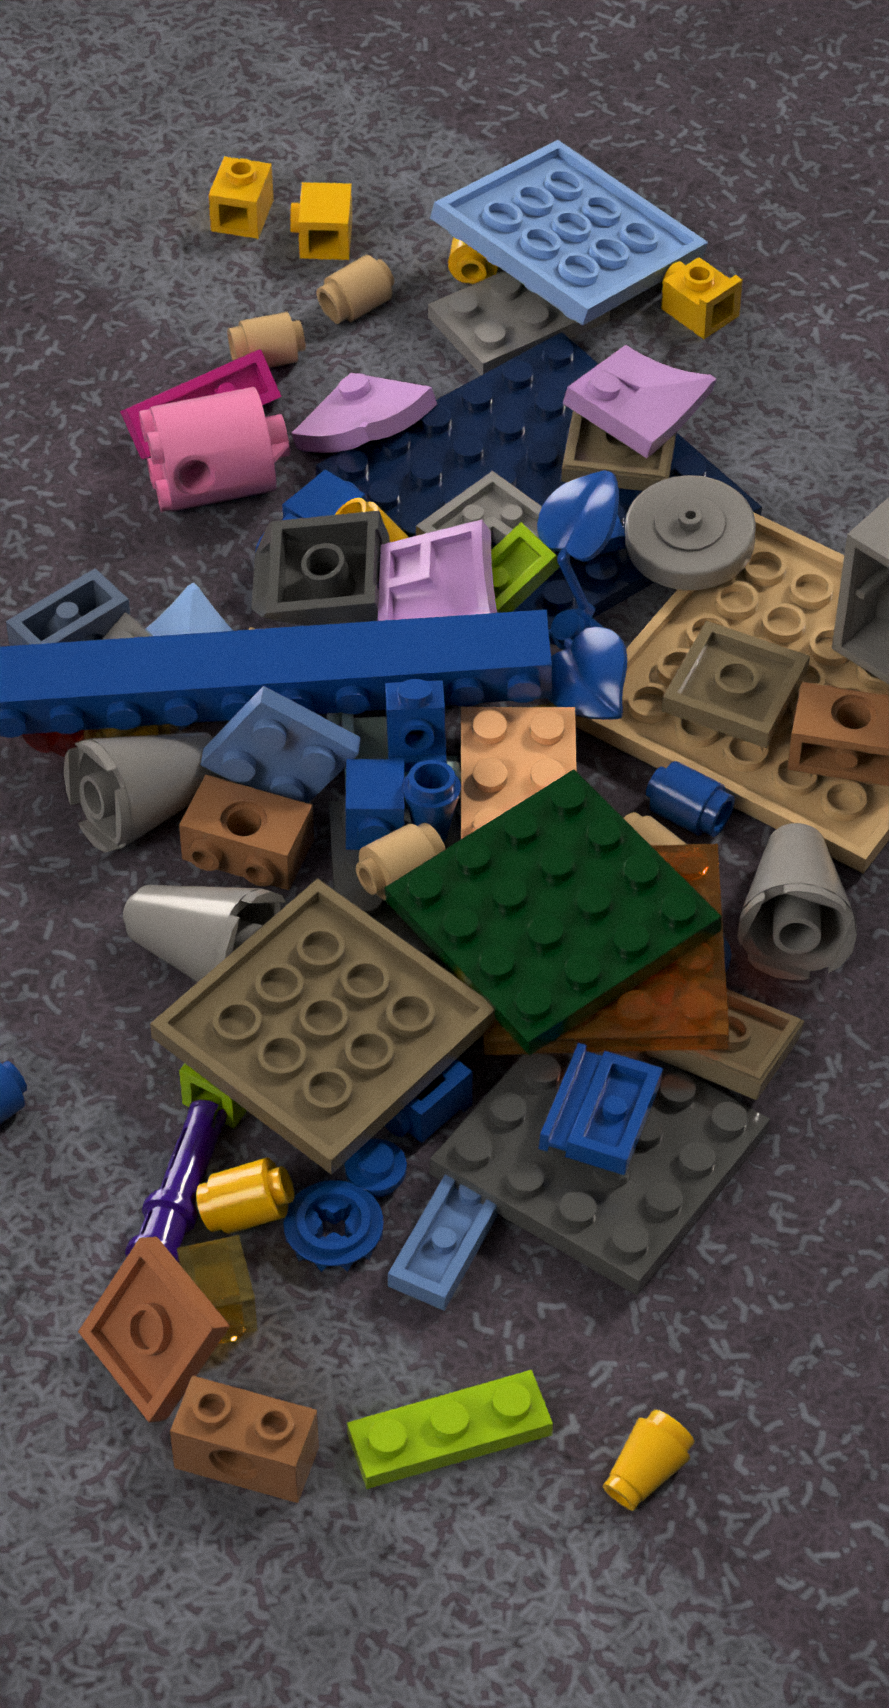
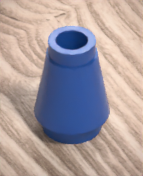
[402,760,461,842]

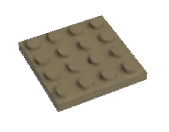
[150,878,497,1175]

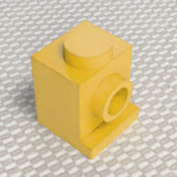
[661,257,743,339]

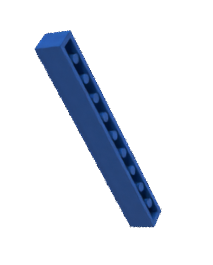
[0,609,552,738]

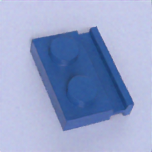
[538,1043,663,1175]

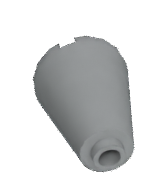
[64,732,225,853]
[737,823,857,980]
[123,885,286,982]

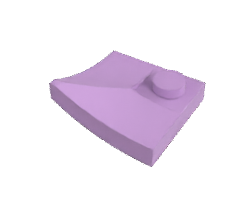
[562,345,716,458]
[291,373,437,453]
[378,519,497,621]

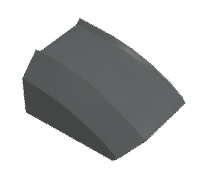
[251,510,390,626]

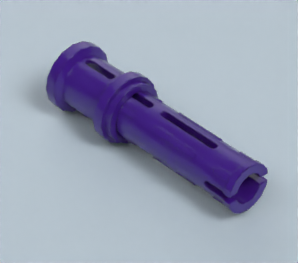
[125,1100,227,1264]

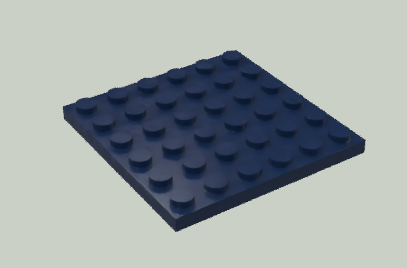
[316,332,762,630]

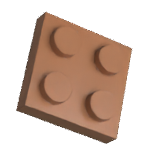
[78,1237,230,1422]

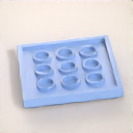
[430,140,708,326]

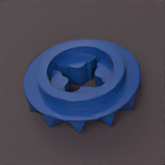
[283,1180,384,1272]

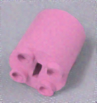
[139,387,290,512]

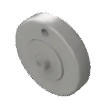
[625,475,756,590]

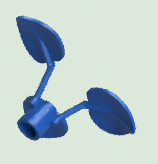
[537,470,627,720]

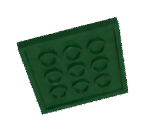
[384,769,722,1056]

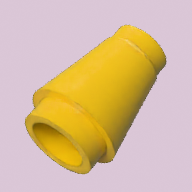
[603,1410,694,1511]

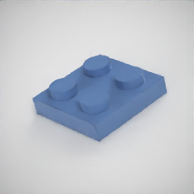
[200,686,361,803]

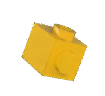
[208,156,273,239]
[290,182,352,260]

